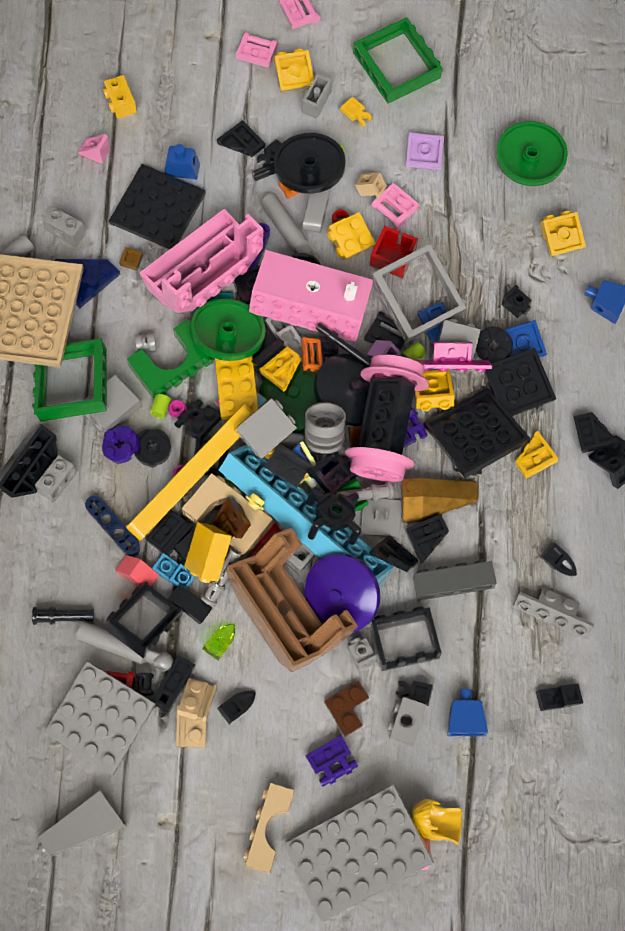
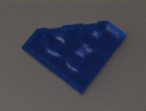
[54,259,121,309]

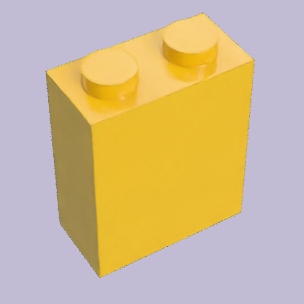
[184,522,232,583]

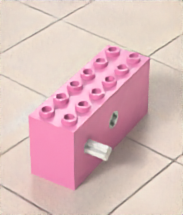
[249,250,373,342]

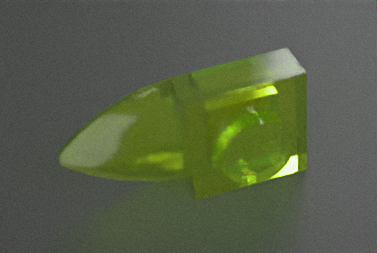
[202,624,235,661]

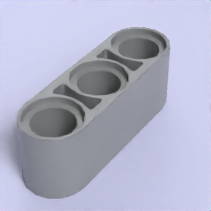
[303,188,331,233]

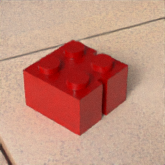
[369,225,418,279]

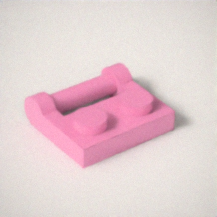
[279,0,321,29]
[236,32,278,68]
[371,183,420,229]

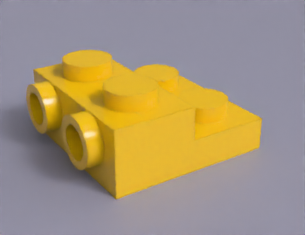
[274,49,314,92]
[539,210,586,257]
[327,212,376,261]
[414,370,455,411]

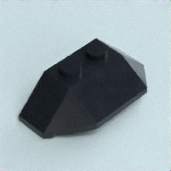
[0,424,57,498]

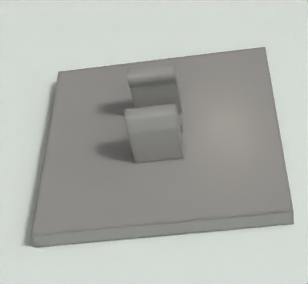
[361,499,402,538]

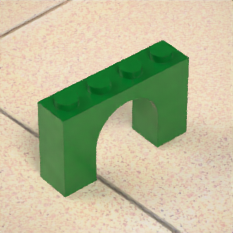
[127,319,215,399]

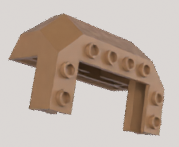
[227,528,358,672]

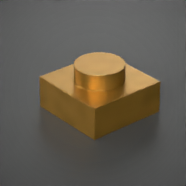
[119,247,143,271]

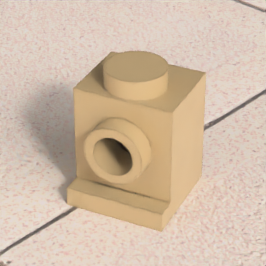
[355,172,387,198]

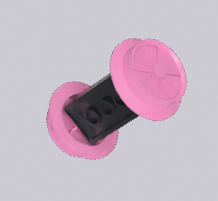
[345,355,429,482]

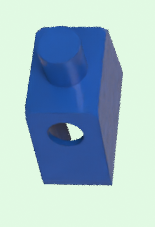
[164,144,200,180]
[584,280,625,324]
[447,689,488,736]

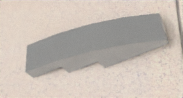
[261,316,309,362]

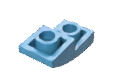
[151,553,195,589]

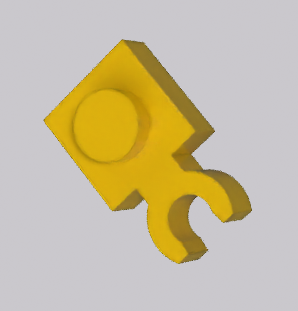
[340,97,372,127]

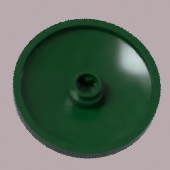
[259,362,318,433]

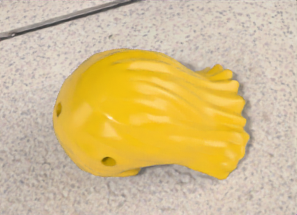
[410,798,462,845]

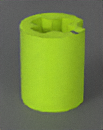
[401,342,426,360]
[150,394,171,419]

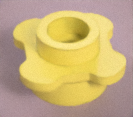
[245,493,265,510]

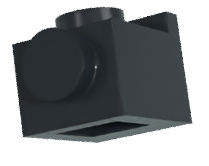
[501,285,532,318]

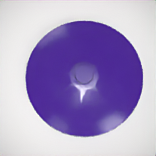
[305,553,380,632]

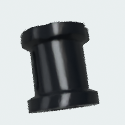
[136,673,154,696]

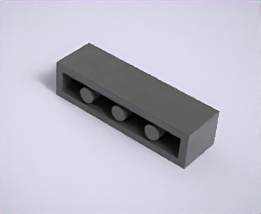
[413,560,497,601]

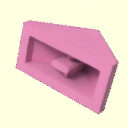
[78,134,110,164]

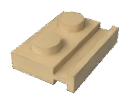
[177,678,217,722]
[176,705,207,748]

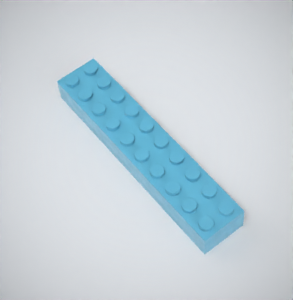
[219,445,394,586]

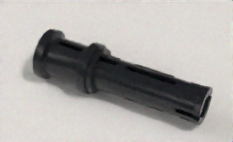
[32,607,94,625]

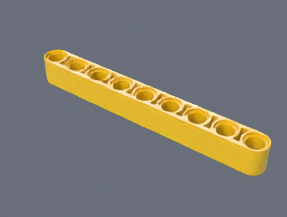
[126,403,255,541]

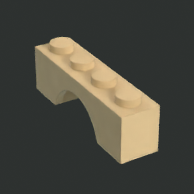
[243,783,294,874]

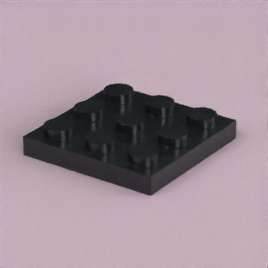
[483,348,556,416]

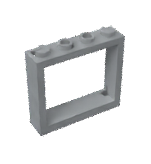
[370,244,466,343]

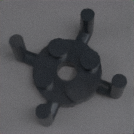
[306,487,361,545]

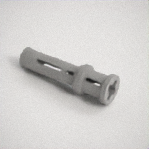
[334,482,394,501]
[200,548,242,606]

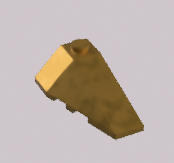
[400,478,479,523]

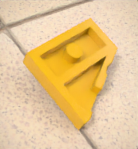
[259,346,301,392]
[515,431,558,479]

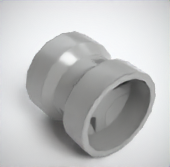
[135,333,156,352]

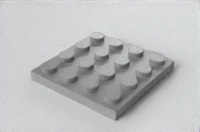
[44,662,156,775]

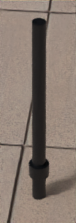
[316,323,371,367]

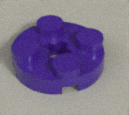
[102,426,140,464]

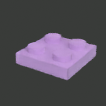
[405,132,444,170]

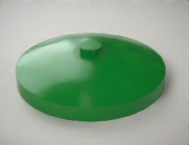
[496,121,568,186]
[190,299,266,361]

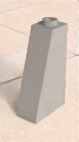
[38,791,126,857]

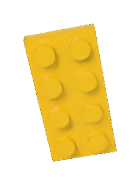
[215,355,259,421]

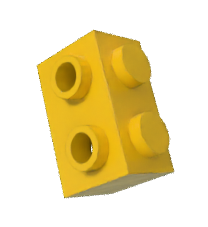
[102,75,137,119]

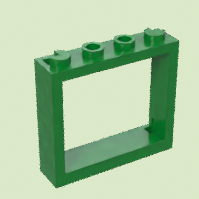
[353,17,443,104]
[32,338,107,422]

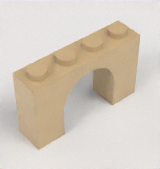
[182,473,273,560]

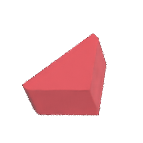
[115,555,159,587]

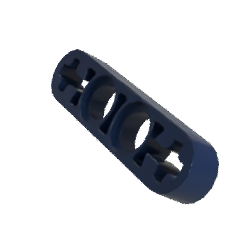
[85,496,140,557]

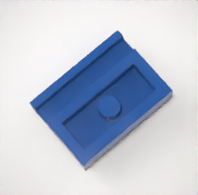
[417,302,447,345]

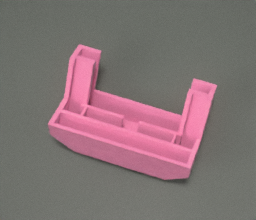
[139,209,263,313]

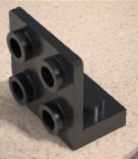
[588,435,625,489]

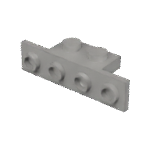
[513,588,594,639]

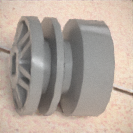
[304,403,346,454]

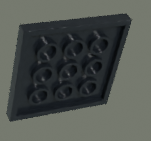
[109,164,206,249]
[424,388,530,478]

